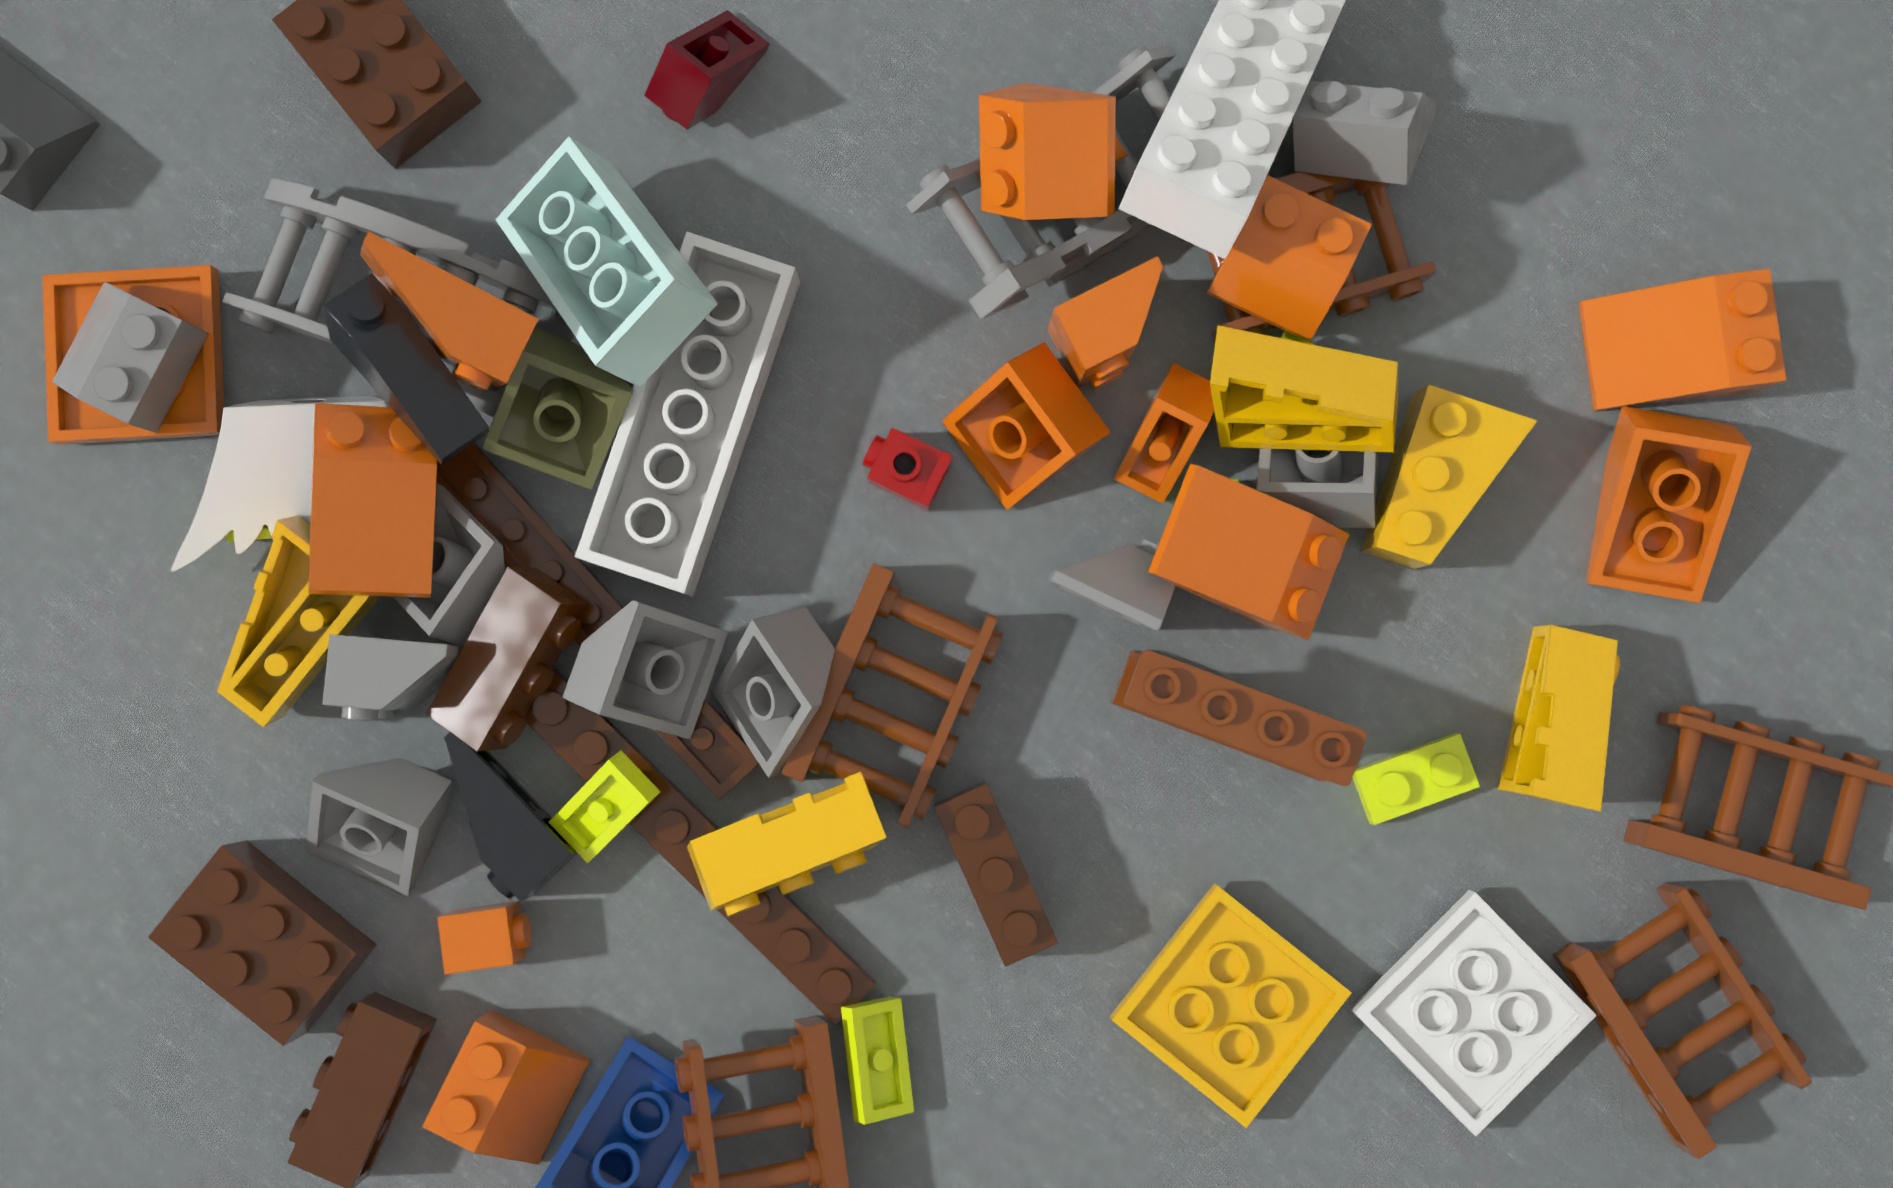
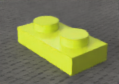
[1352,733,1480,825]
[549,750,660,864]
[841,996,914,1125]

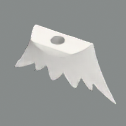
[171,396,386,572]

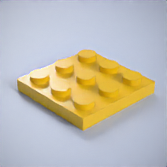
[1110,883,1352,1128]

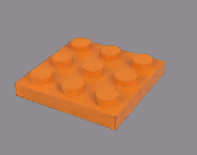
[42,265,225,445]

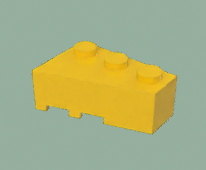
[1210,325,1398,453]
[687,772,887,917]

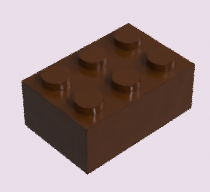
[272,0,482,169]
[148,840,377,1046]

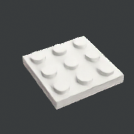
[1350,890,1597,1136]

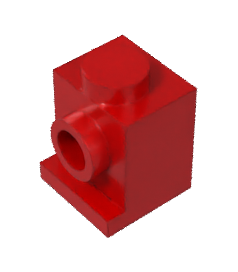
[862,428,953,512]

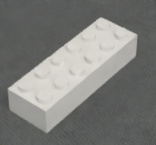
[1118,0,1346,259]
[575,232,800,597]

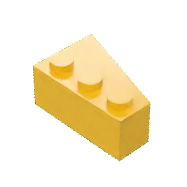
[1361,384,1537,569]
[217,515,381,728]
[1498,625,1620,812]

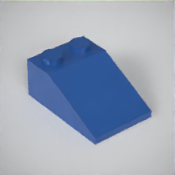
[535,1036,725,1188]

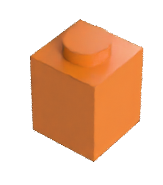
[437,901,532,975]

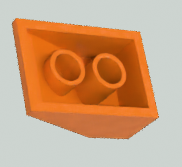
[360,231,539,392]
[1578,268,1787,411]
[308,403,437,598]
[1586,406,1752,603]
[1148,464,1349,640]

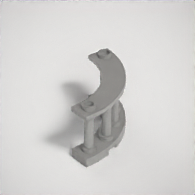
[906,46,1176,319]
[222,178,556,417]

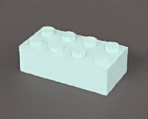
[495,136,718,387]

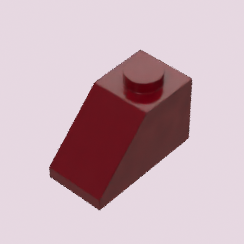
[644,10,770,130]

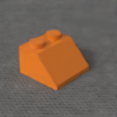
[979,83,1116,220]
[1206,175,1372,342]
[1047,256,1163,390]
[942,342,1111,510]
[422,1010,591,1165]

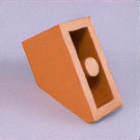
[1113,362,1214,504]

